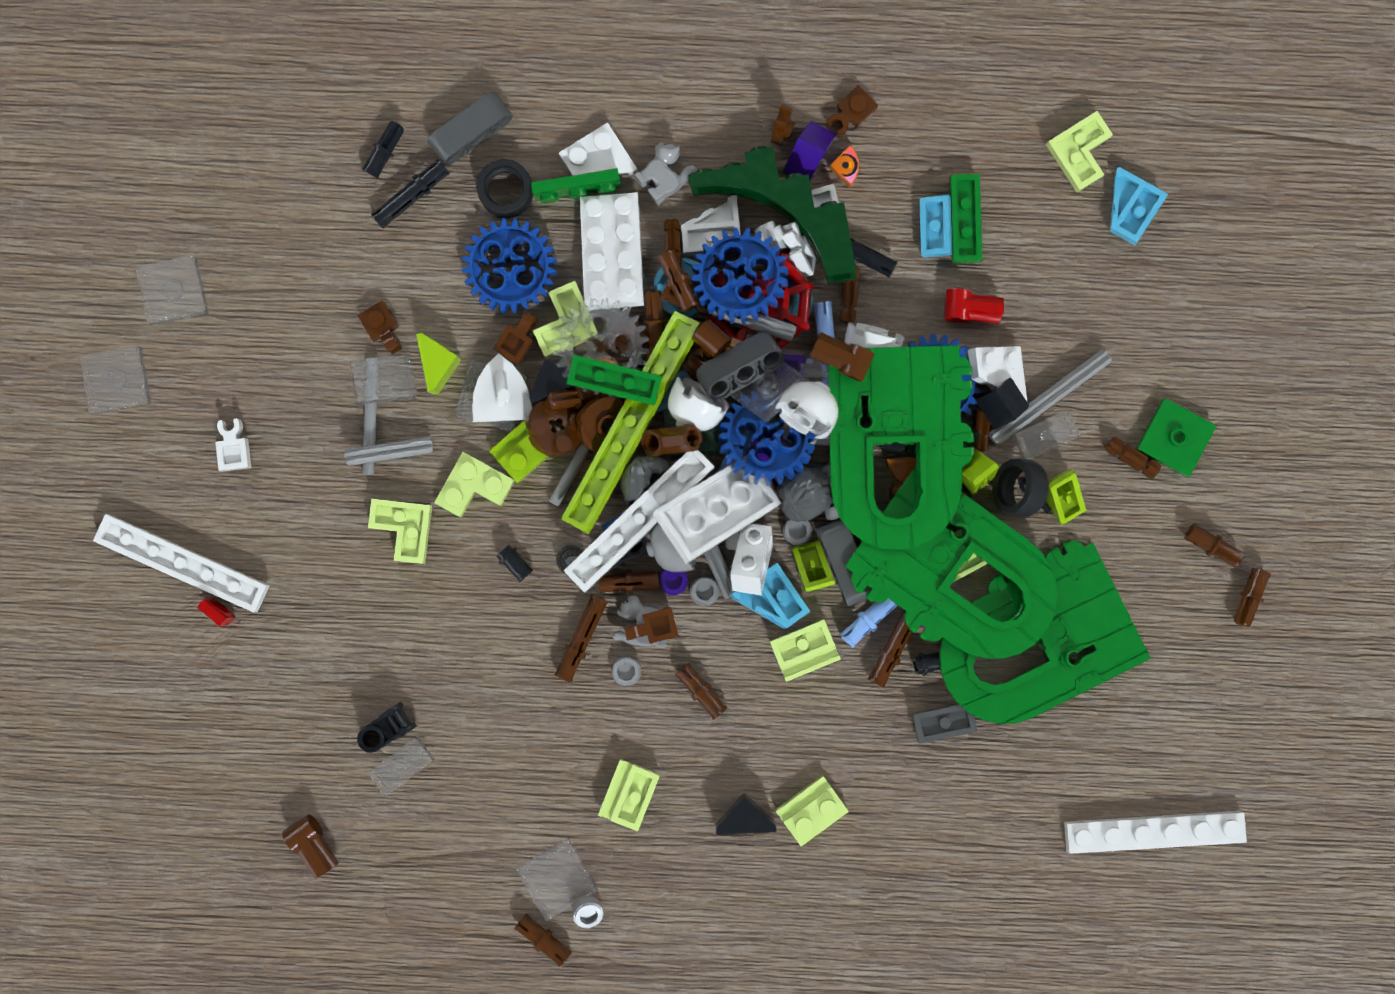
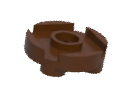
[576,396,625,453]
[525,398,581,456]

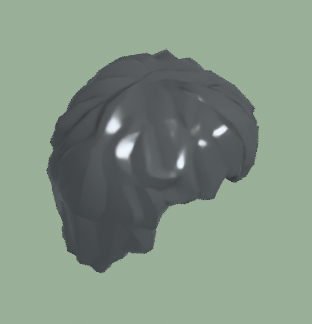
[620,455,671,506]
[777,465,833,522]

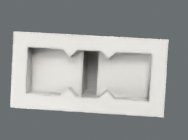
[730,524,773,596]

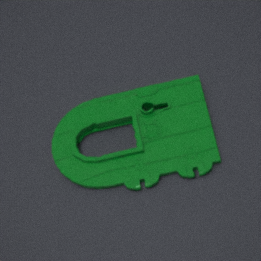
[828,345,974,550]
[844,466,1057,659]
[939,540,1151,724]

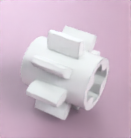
[754,221,787,253]

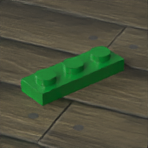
[531,168,621,204]
[949,174,983,264]
[567,354,662,405]

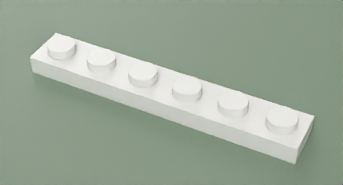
[564,450,715,593]
[93,514,270,613]
[1064,811,1247,854]

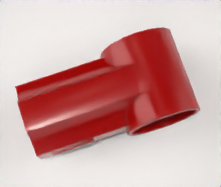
[943,289,1004,324]

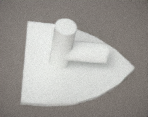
[472,353,532,422]

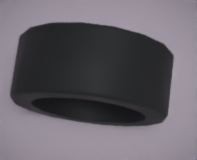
[476,159,533,219]
[992,459,1049,516]

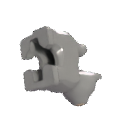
[634,142,697,206]
[613,595,667,648]

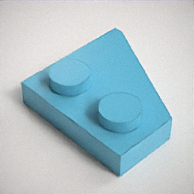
[1110,167,1168,246]
[730,563,810,629]

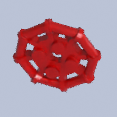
[707,252,814,349]

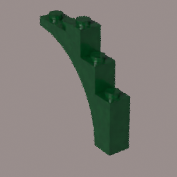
[688,146,857,284]

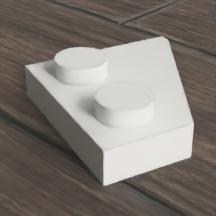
[559,122,638,176]
[681,195,741,257]
[968,346,1027,401]

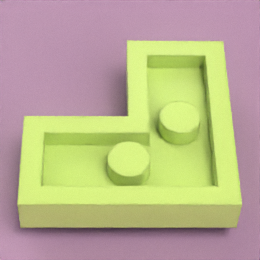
[1046,111,1113,193]
[533,281,599,359]
[434,452,515,517]
[368,499,432,564]

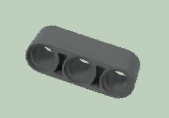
[427,91,513,166]
[696,332,785,401]
[816,518,871,607]

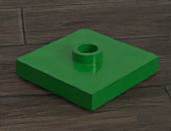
[1136,398,1217,478]

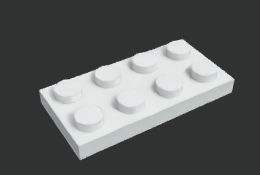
[580,192,644,310]
[652,455,781,564]

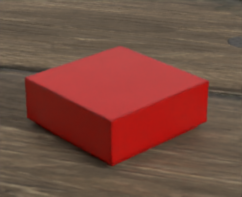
[196,598,235,626]

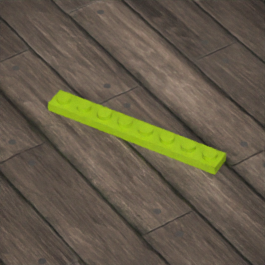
[561,311,701,534]

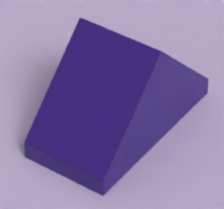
[783,121,836,181]

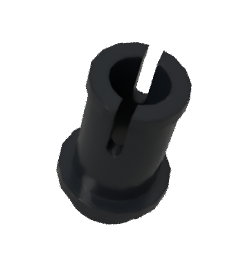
[496,545,533,583]
[913,652,940,676]

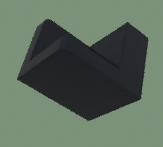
[976,378,1029,429]

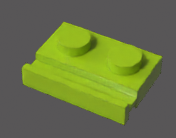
[489,420,549,483]

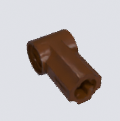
[692,319,732,360]
[810,332,875,382]
[641,425,702,457]
[282,814,339,879]

